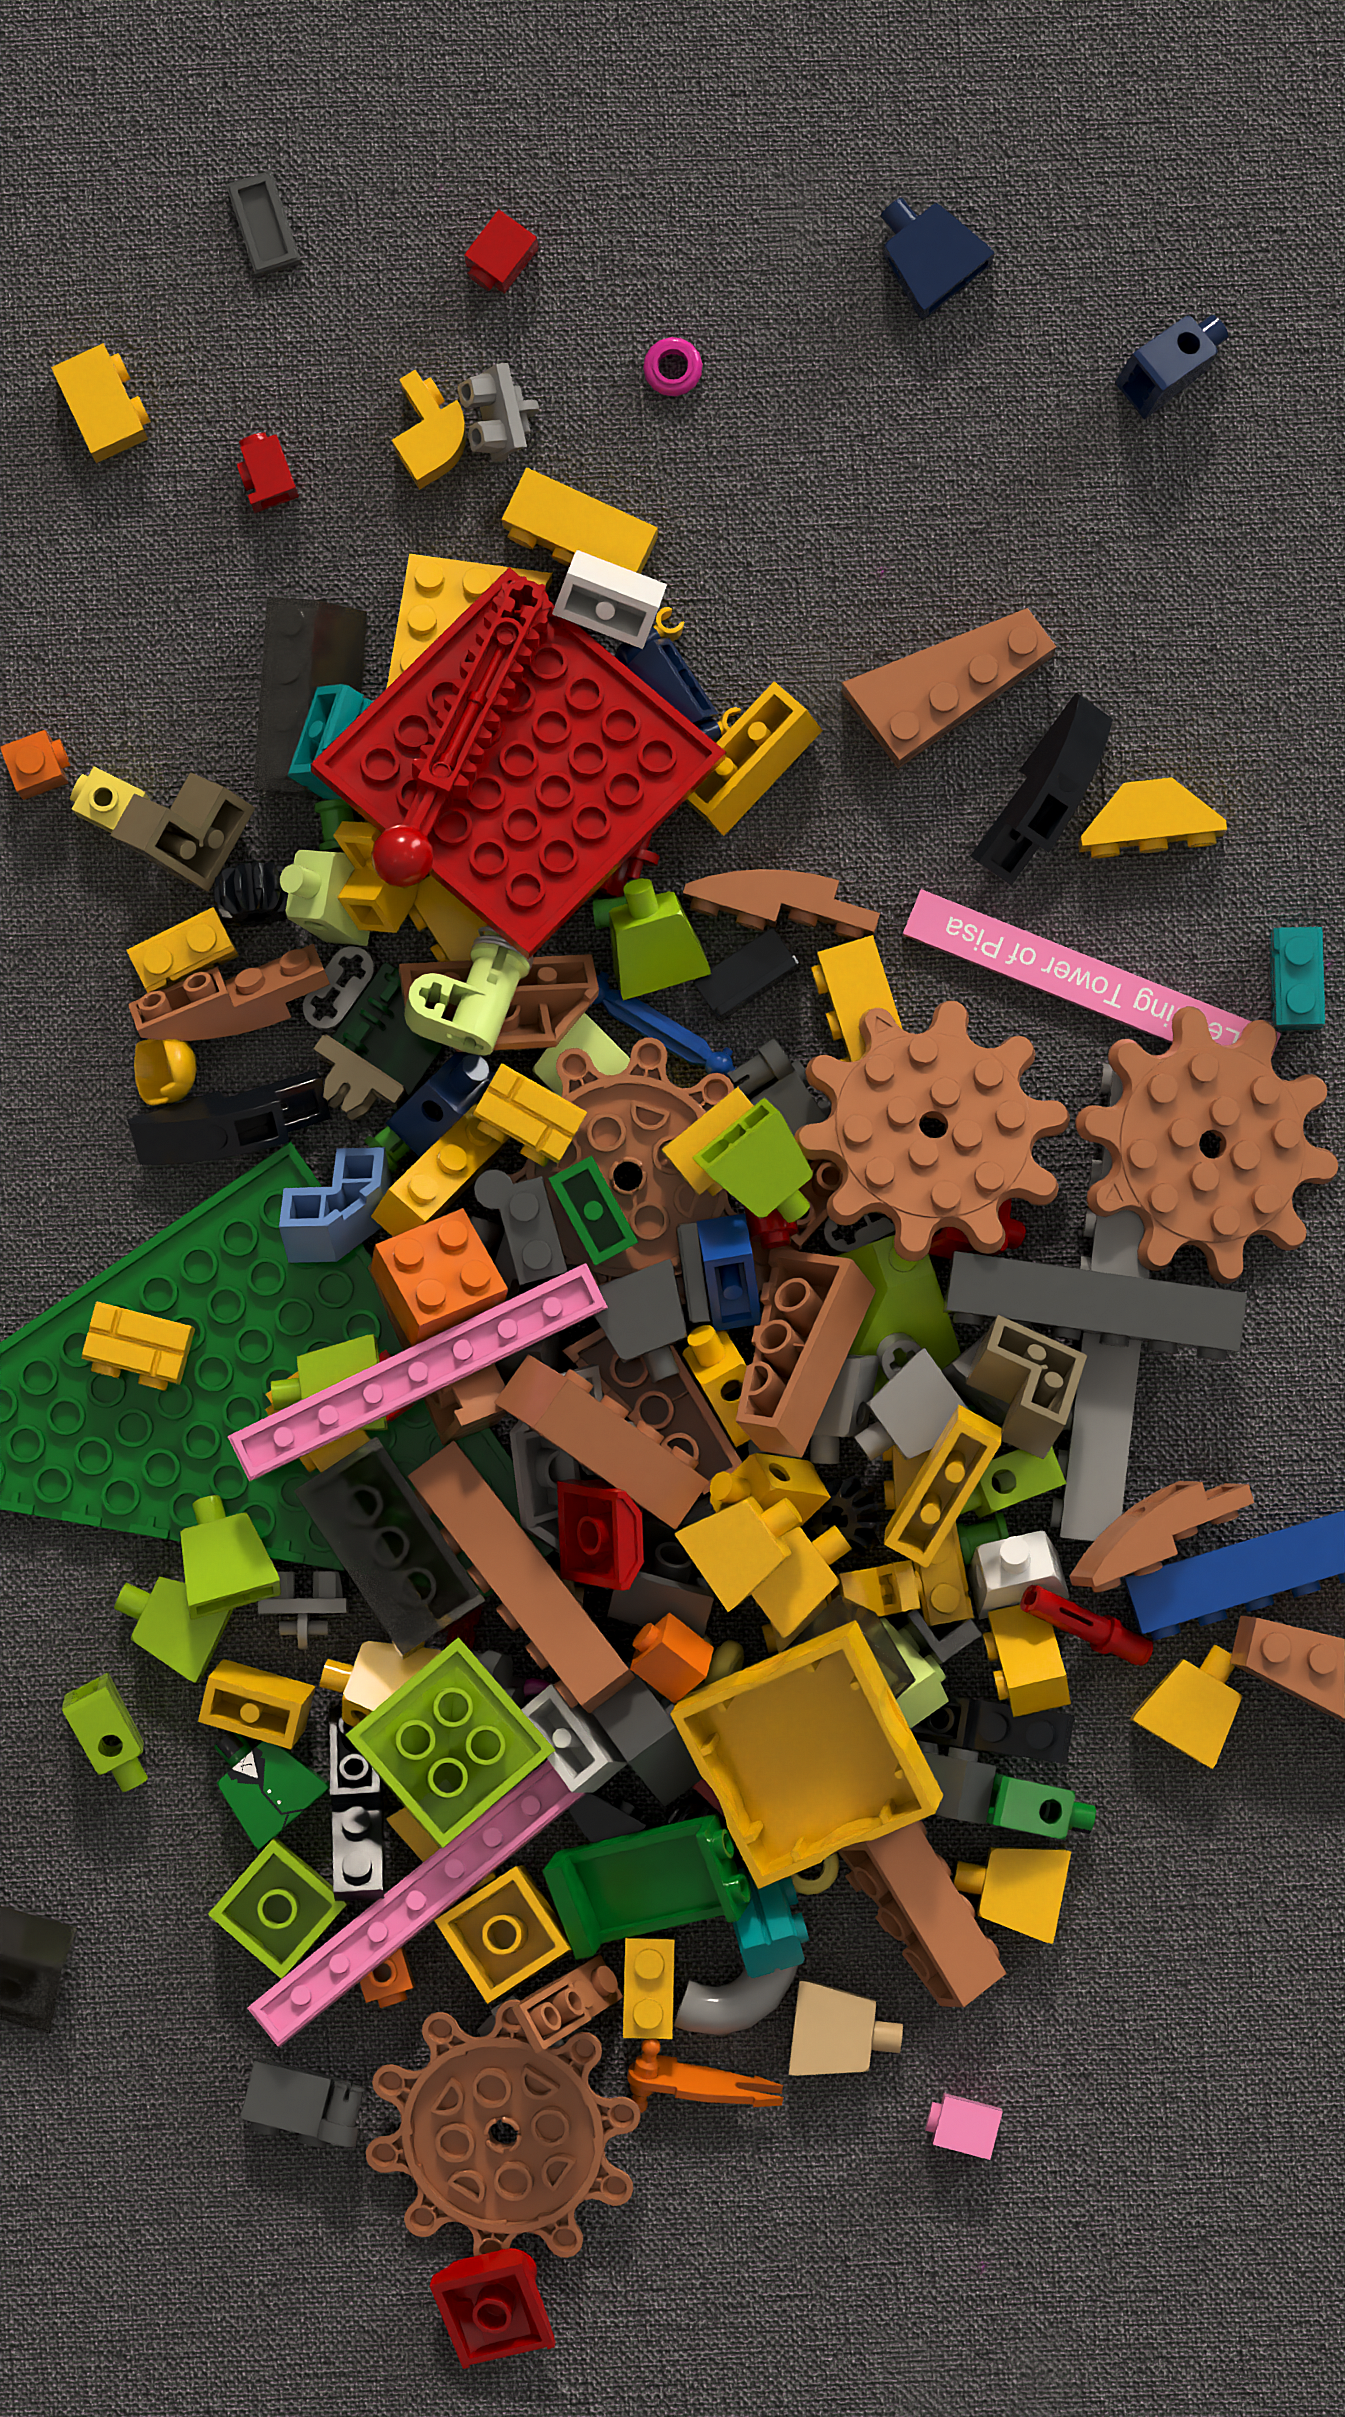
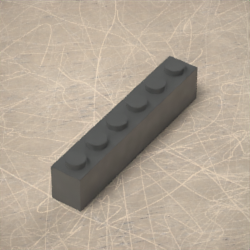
[943,1251,1247,1361]

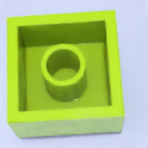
[208,1838,350,1979]

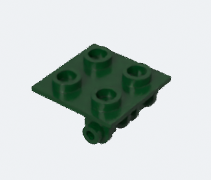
[332,962,445,1095]

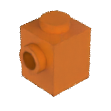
[0,730,71,800]
[630,1612,714,1704]
[360,1945,416,2008]

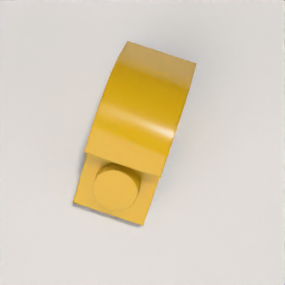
[392,369,467,490]
[333,821,419,933]
[827,1560,922,1626]

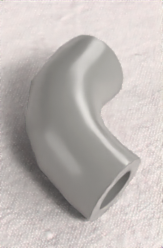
[673,1965,798,2036]

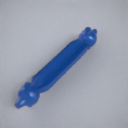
[588,971,736,1078]

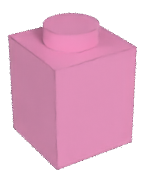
[925,2093,1003,2160]

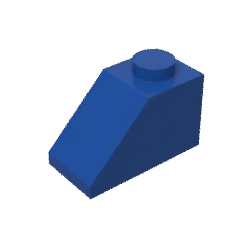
[696,1213,761,1331]

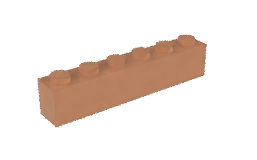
[407,1440,636,1714]

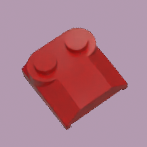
[557,1479,644,1591]
[429,2248,556,2369]

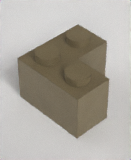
[110,772,255,892]
[965,1315,1087,1459]

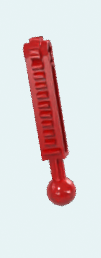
[371,576,552,888]

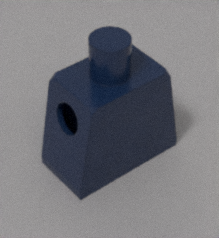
[880,197,995,321]
[1115,315,1229,420]
[386,1051,495,1157]

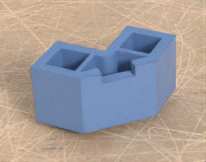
[279,1147,393,1263]

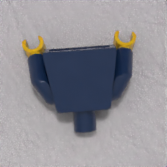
[614,607,742,743]

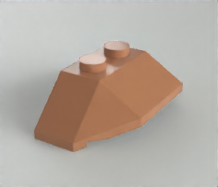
[399,954,599,1052]

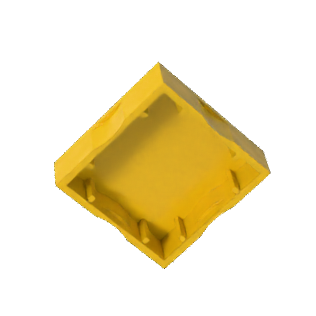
[670,1620,943,1889]

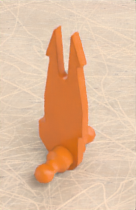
[627,2039,784,2113]

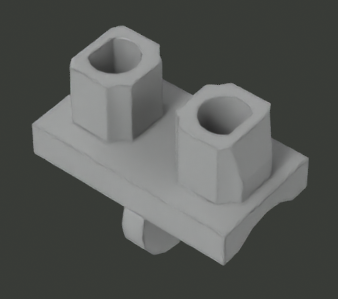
[457,363,540,462]
[258,1571,349,1650]

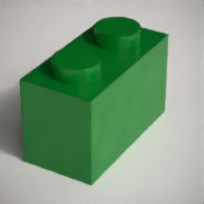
[548,1155,639,1266]

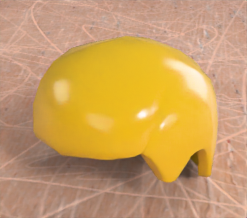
[134,1039,197,1105]

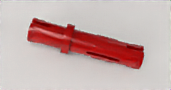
[1020,1585,1153,1666]

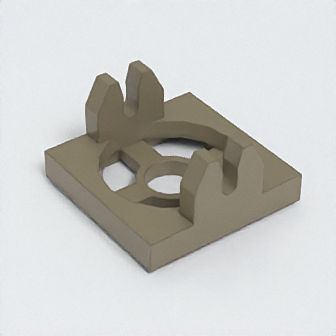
[313,1034,409,1122]

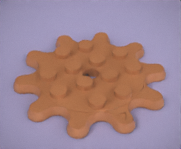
[794,1001,1070,1261]
[1075,1006,1338,1284]
[508,1037,752,1305]
[366,2000,641,2258]

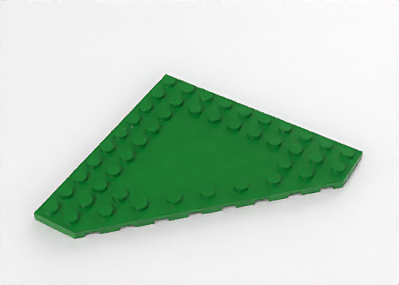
[0,1142,555,1597]

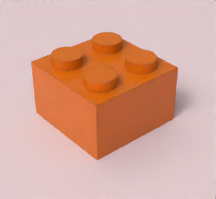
[370,1208,508,1347]

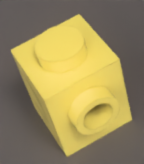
[70,766,150,833]

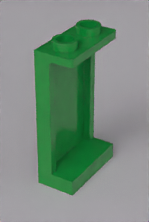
[543,1813,751,1960]

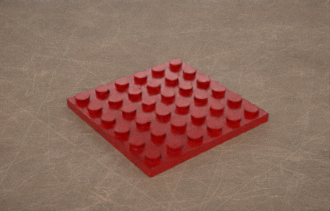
[311,567,726,960]

